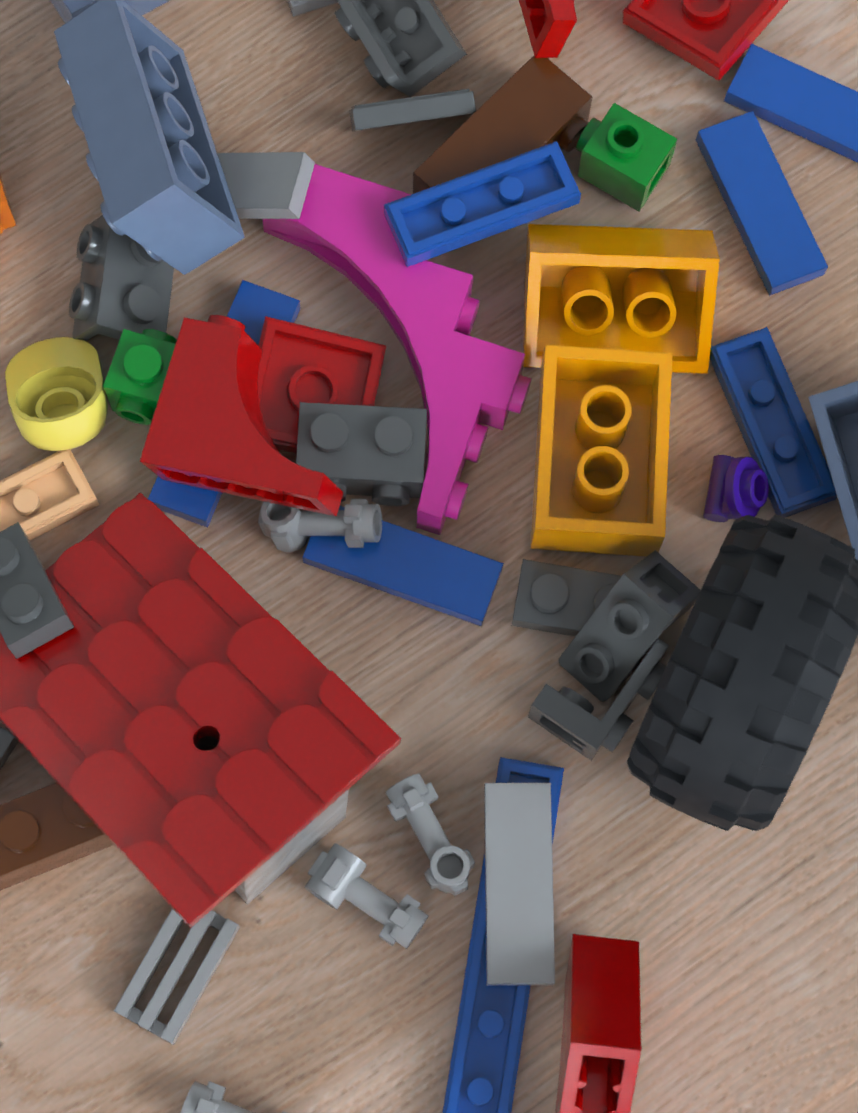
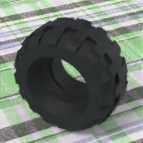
[627,514,858,831]

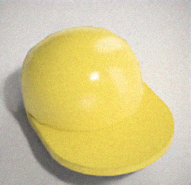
[5,337,108,451]

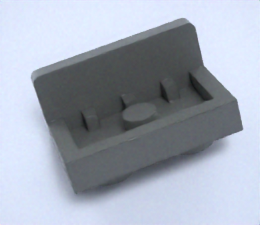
[335,0,467,97]
[69,215,174,341]
[296,402,427,506]

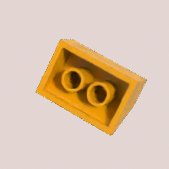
[523,224,720,374]

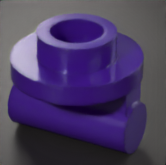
[703,455,769,522]

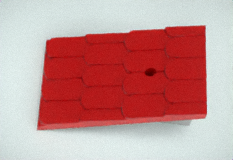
[0,492,401,928]

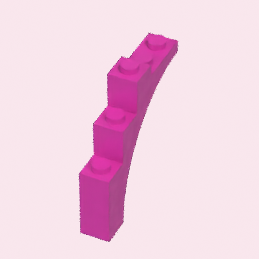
[262,164,532,535]

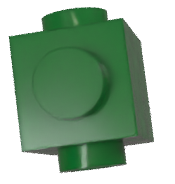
[576,103,677,212]
[103,329,177,425]

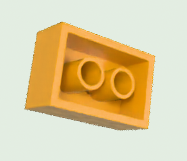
[530,345,673,557]

